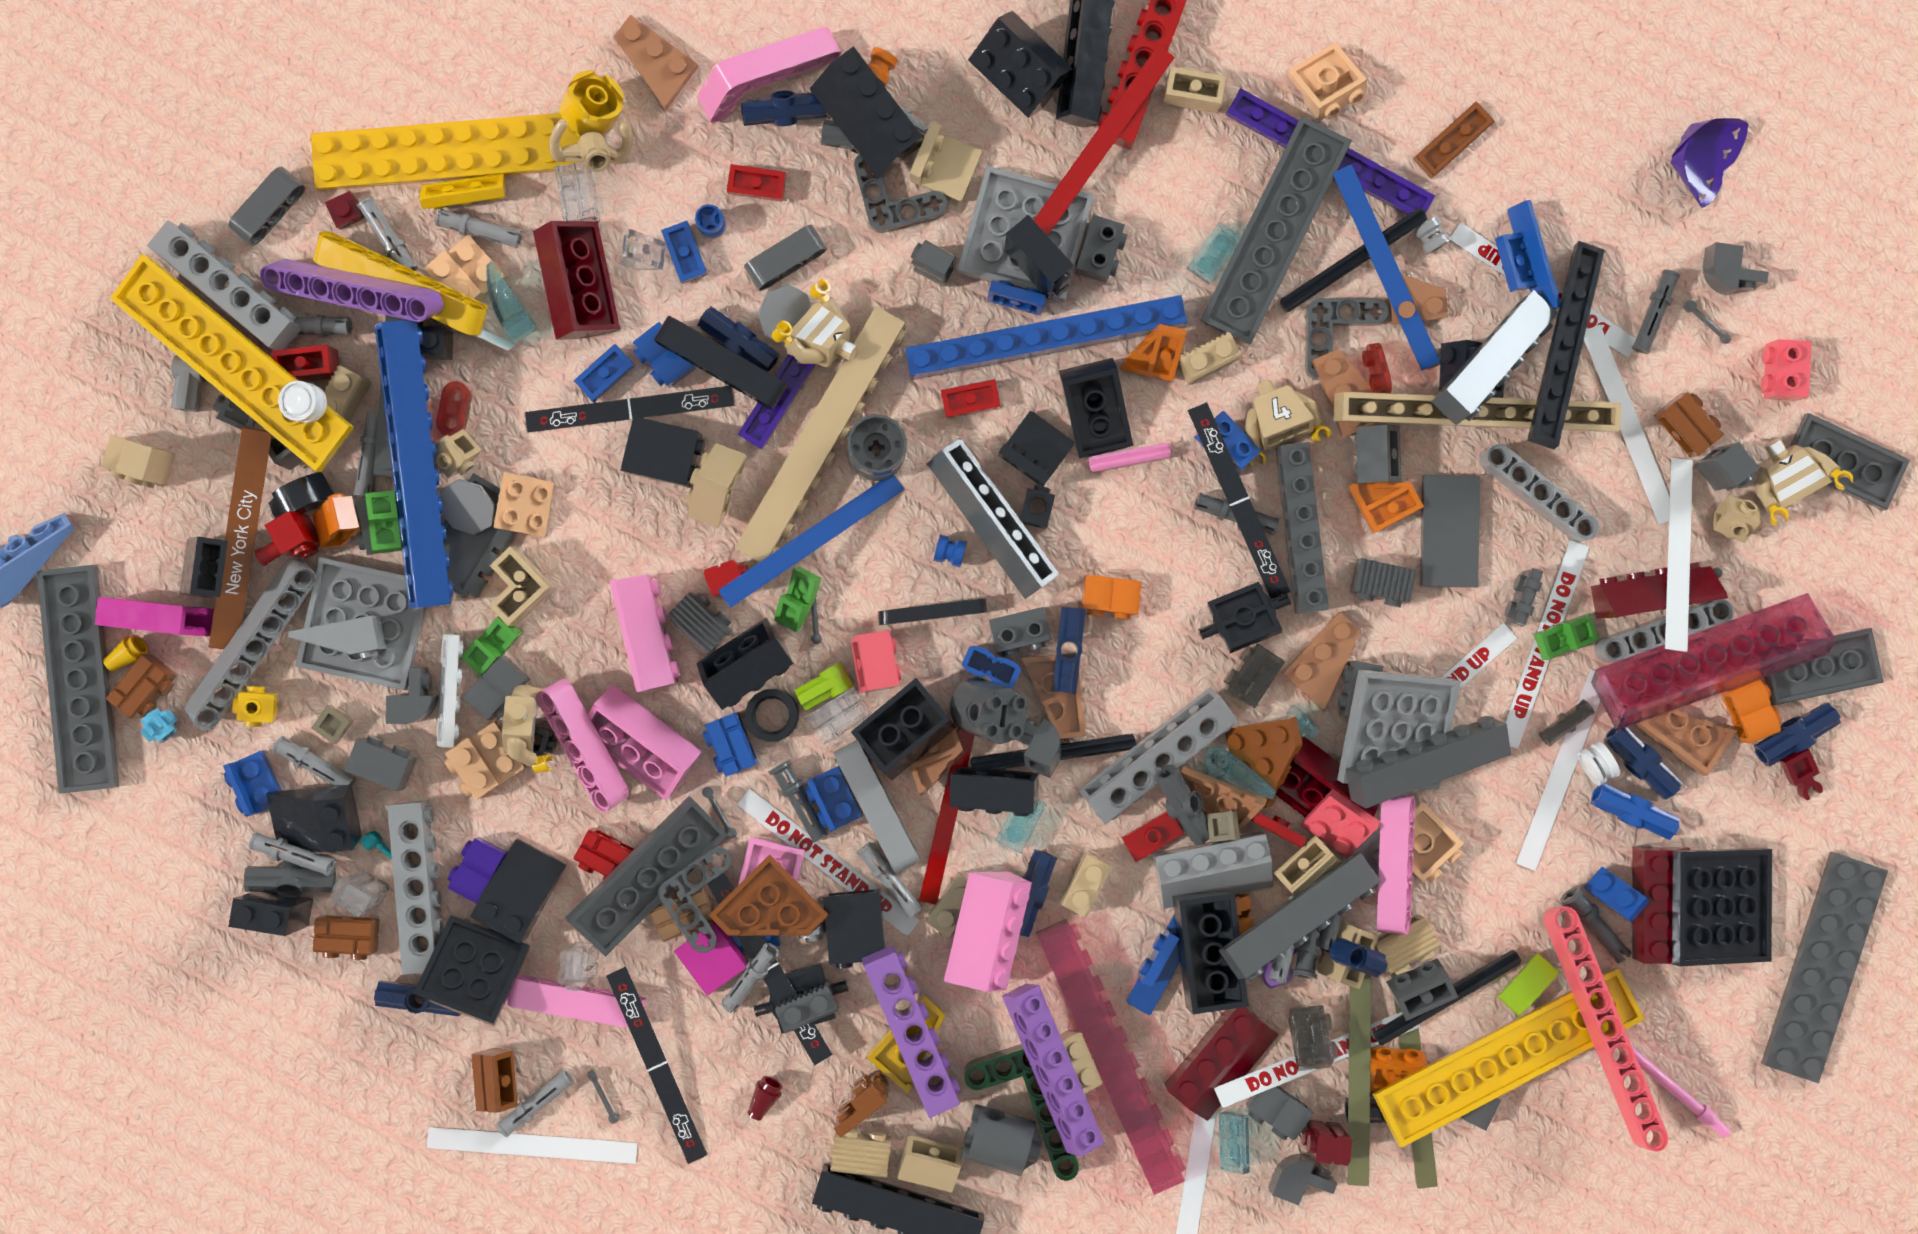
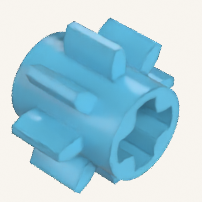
[140,709,178,743]

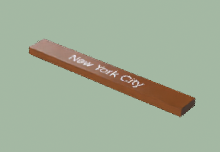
[208,427,272,649]

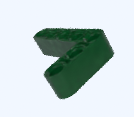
[964,1044,1079,1181]

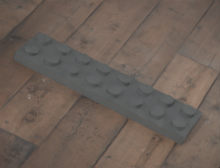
[1200,116,1352,345]
[37,565,119,794]
[1761,852,1888,1084]

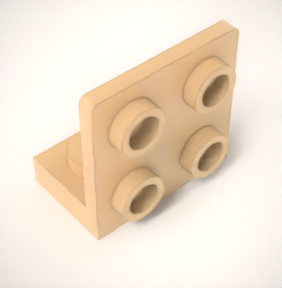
[909,122,982,202]

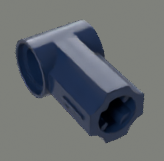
[1330,938,1388,978]

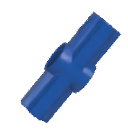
[1590,784,1680,840]

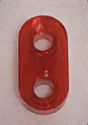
[1362,342,1392,394]
[436,381,472,437]

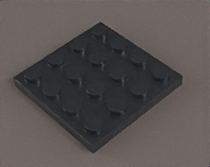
[1672,848,1772,966]

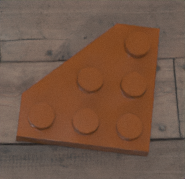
[1225,716,1303,809]
[709,854,830,936]

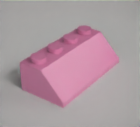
[609,574,681,692]
[588,684,702,801]
[944,871,1032,992]

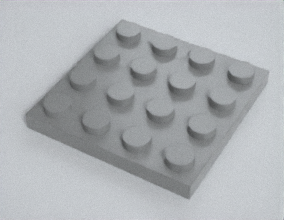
[957,166,1094,302]
[295,557,426,690]
[1337,670,1461,790]

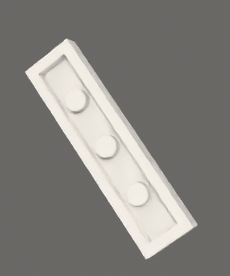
[436,634,463,748]

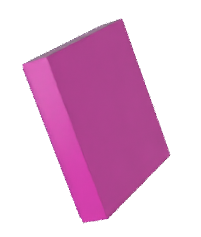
[674,921,749,996]

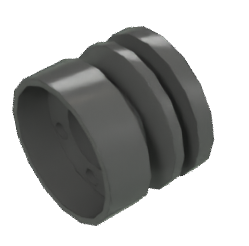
[847,414,907,481]

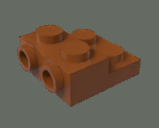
[834,1071,889,1138]

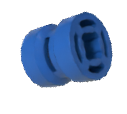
[695,204,726,238]
[933,534,967,568]

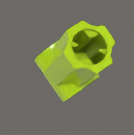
[794,662,854,711]

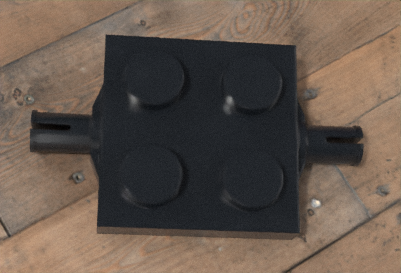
[1198,582,1291,654]
[754,963,849,1034]

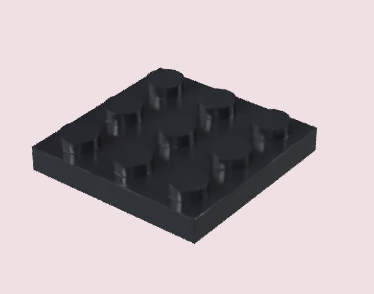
[413,915,530,1026]

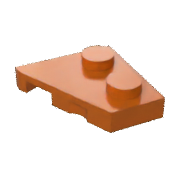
[1121,324,1187,382]
[1348,482,1424,534]

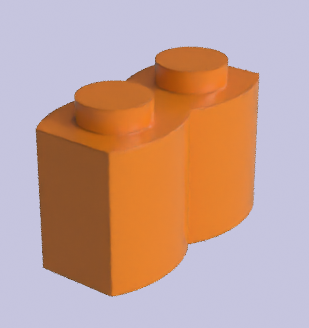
[313,493,360,549]
[1081,575,1142,620]
[1721,678,1782,744]

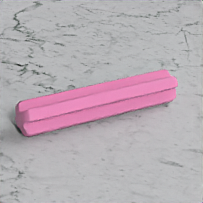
[1089,443,1171,472]

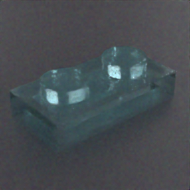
[1186,222,1241,285]
[1286,705,1320,739]
[995,799,1047,854]
[1219,1111,1250,1174]

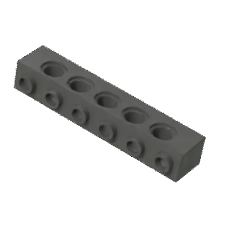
[1275,442,1329,614]

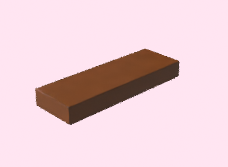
[1413,101,1495,179]

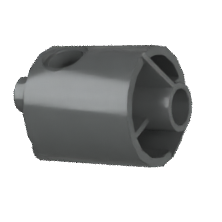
[950,677,1028,744]
[961,1104,1042,1177]

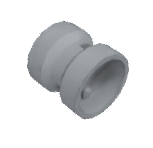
[1413,216,1452,255]

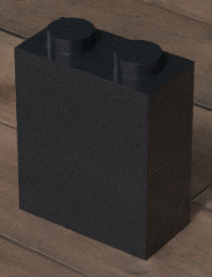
[1004,215,1074,300]
[620,416,705,488]
[179,536,228,598]
[823,888,886,969]
[228,892,313,936]

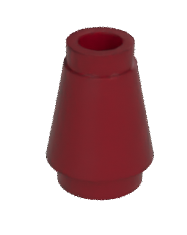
[747,1076,782,1121]

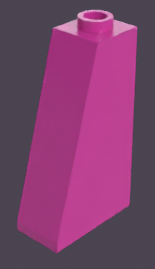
[95,597,214,636]

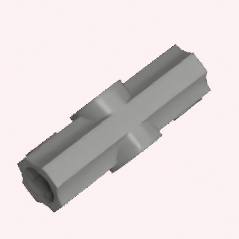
[171,355,206,412]

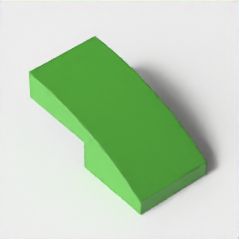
[365,490,402,554]
[774,567,822,632]
[1534,614,1599,660]
[461,616,522,677]

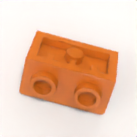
[1370,1046,1427,1092]

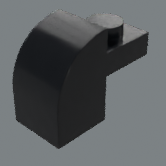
[268,472,334,518]

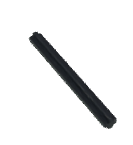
[1280,208,1428,312]
[970,734,1136,770]
[1373,950,1522,1045]

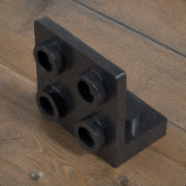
[998,411,1074,487]

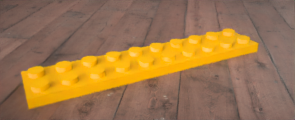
[311,113,587,191]
[109,254,354,472]
[1373,968,1645,1148]

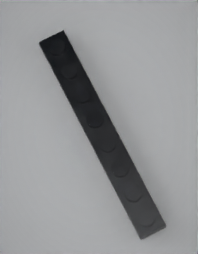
[1527,241,1605,450]

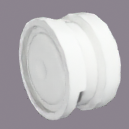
[278,381,327,423]
[1577,741,1620,786]

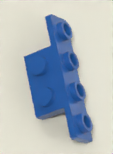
[1495,200,1561,309]
[1126,914,1180,1015]

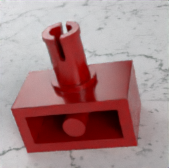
[254,511,320,566]

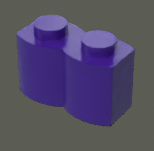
[447,837,508,904]

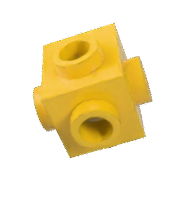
[232,686,279,727]

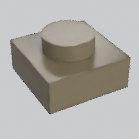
[311,705,353,744]
[1207,811,1240,842]

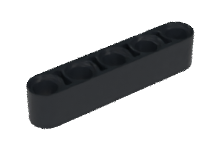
[653,316,788,410]

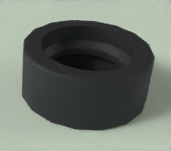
[745,689,799,742]

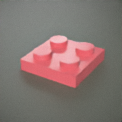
[1301,789,1380,858]

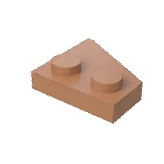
[1388,274,1448,325]
[910,728,965,796]

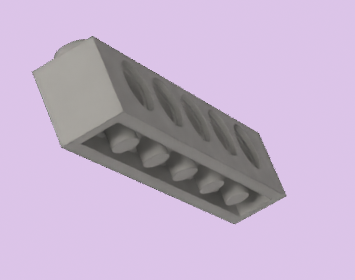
[147,220,302,351]
[1078,687,1238,824]
[387,800,444,975]

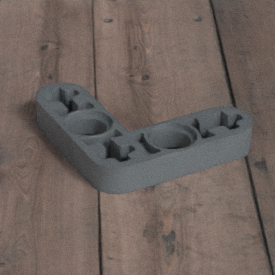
[854,155,947,233]
[1305,298,1389,380]
[658,847,731,953]

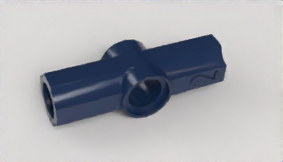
[741,90,827,126]
[697,306,780,372]
[1052,607,1086,694]
[1754,703,1841,767]
[1604,723,1683,800]
[1020,849,1057,937]
[374,980,461,1016]

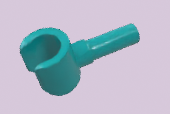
[360,831,392,860]

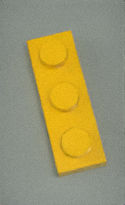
[419,174,507,209]

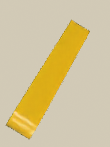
[313,231,488,336]

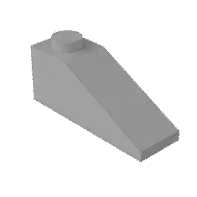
[288,615,386,659]

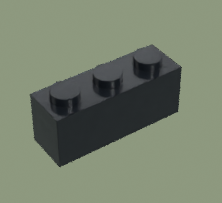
[950,766,1039,817]

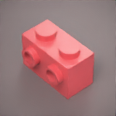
[1761,339,1812,401]
[850,630,901,694]

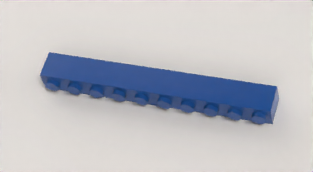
[905,295,1187,380]
[375,320,453,608]

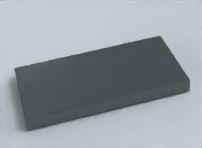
[1790,413,1910,511]
[1420,475,1480,588]
[1759,628,1884,705]

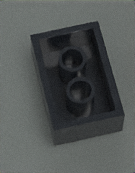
[968,10,1073,118]
[696,617,794,710]
[851,678,957,780]

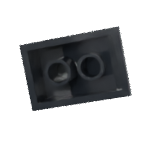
[1059,358,1133,459]
[266,785,362,852]
[470,839,567,944]

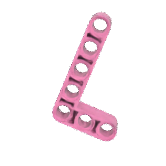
[697,27,842,123]

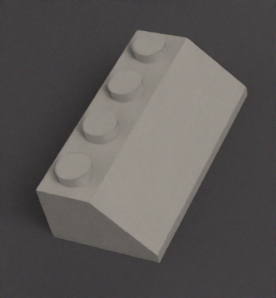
[1152,831,1273,909]

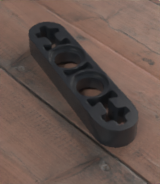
[878,598,987,625]

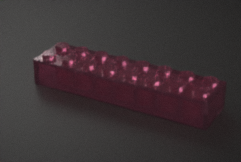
[1591,593,1837,731]

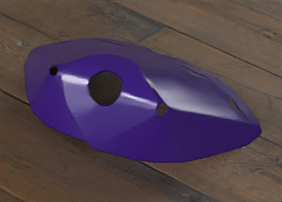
[1671,118,1748,208]

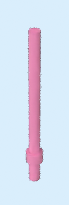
[1631,1045,1731,1138]

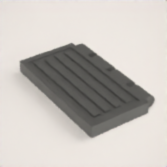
[443,473,517,598]

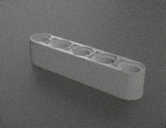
[1479,444,1600,542]
[1594,599,1735,662]
[833,740,921,874]

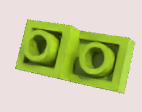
[1497,953,1560,1016]

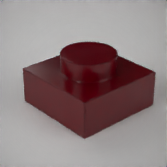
[325,191,364,230]

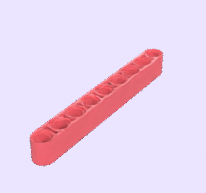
[1543,907,1668,1152]

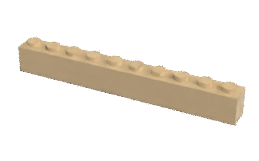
[735,306,907,562]
[1333,392,1622,432]

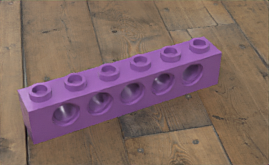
[861,945,962,1118]
[1002,984,1105,1157]

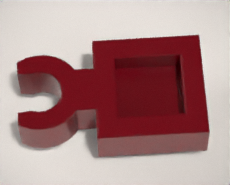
[1780,749,1823,801]

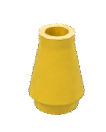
[103,635,148,672]

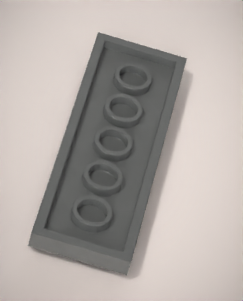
[565,796,728,957]

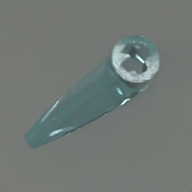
[486,261,538,344]
[1203,747,1276,799]

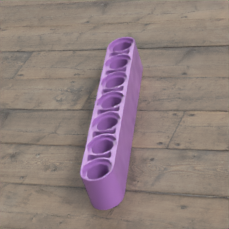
[260,259,444,322]

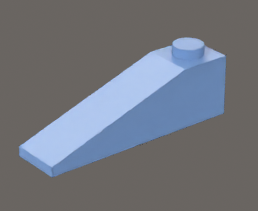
[0,513,74,608]

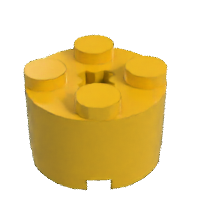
[559,70,624,138]

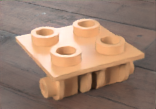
[493,472,554,537]

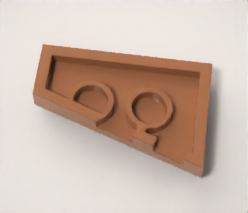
[1312,349,1377,437]
[1282,612,1361,711]

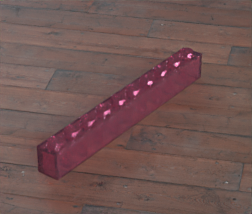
[1036,918,1186,1195]

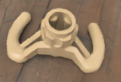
[549,119,633,172]

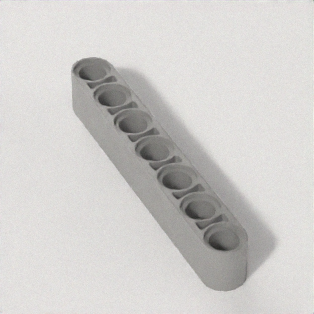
[185,558,316,731]

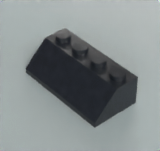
[810,46,923,179]
[1172,892,1249,1014]

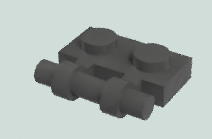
[1504,568,1543,627]

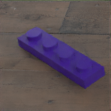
[738,354,816,450]

